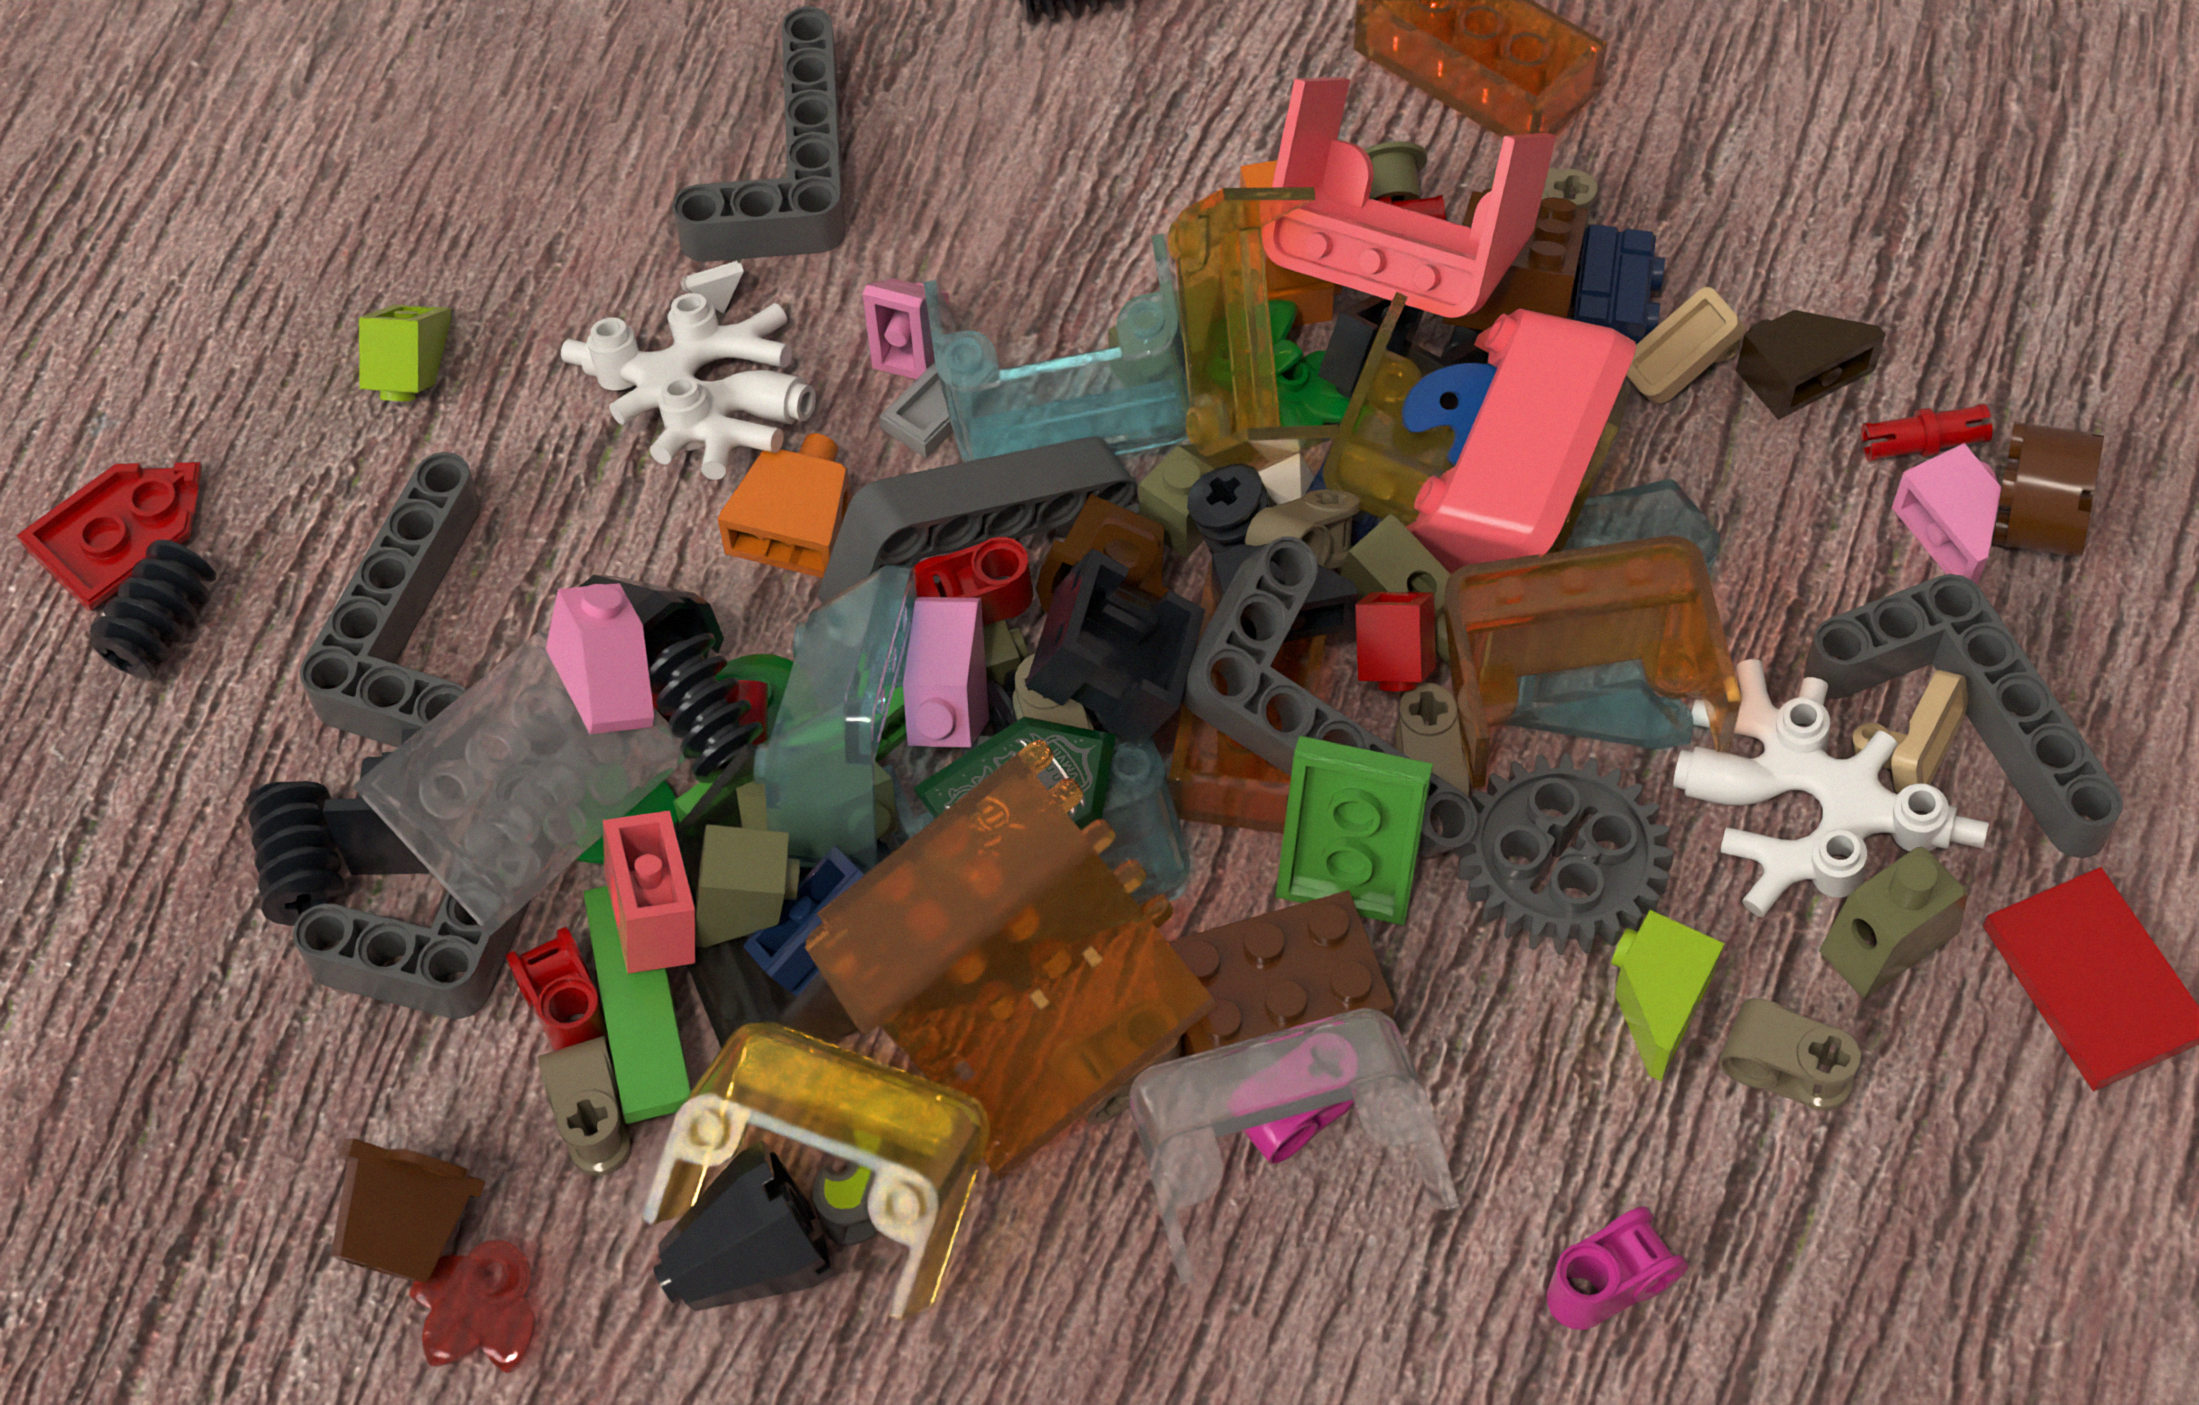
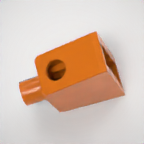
[717,433,852,578]

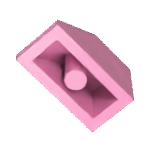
[862,278,952,380]
[1892,443,2002,585]
[546,583,654,734]
[903,597,989,747]

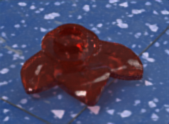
[409,1240,536,1373]

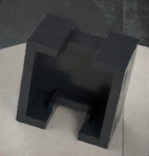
[1317,295,1489,427]
[1025,548,1206,747]

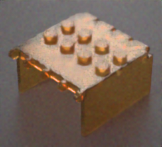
[805,740,1218,1181]

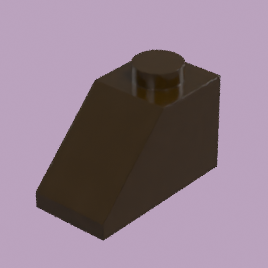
[1736,310,1886,420]

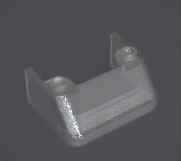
[1128,1008,1459,1284]

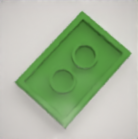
[1275,736,1433,925]

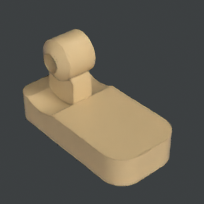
[1626,287,1746,404]
[1852,670,1968,793]

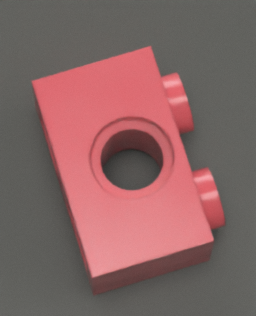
[603,811,695,974]

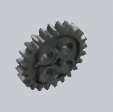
[1455,753,1673,955]

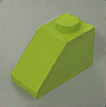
[359,304,451,401]
[1611,910,1725,1081]

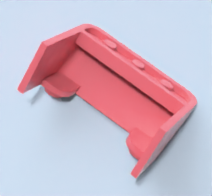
[1262,77,1557,318]
[1406,309,1636,591]

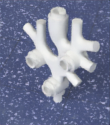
[561,293,816,480]
[1673,659,1989,917]

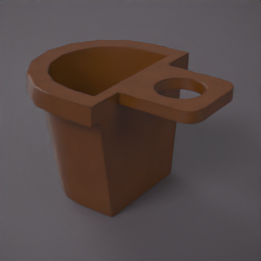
[1036,494,1170,614]
[330,1138,486,1283]

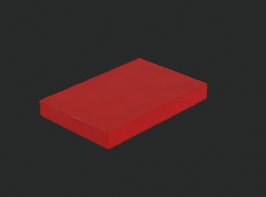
[1983,867,2199,1092]

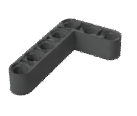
[672,6,846,262]
[818,436,1137,650]
[300,452,484,764]
[1182,537,1478,857]
[1804,574,2123,858]
[293,714,585,1019]

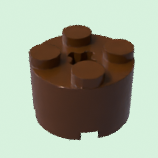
[1993,422,2104,557]

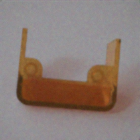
[1444,535,1742,788]

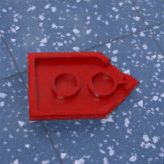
[16,462,202,611]

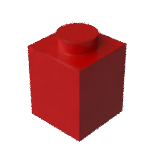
[1355,592,1436,692]

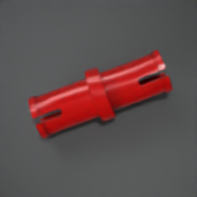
[1861,403,1993,462]

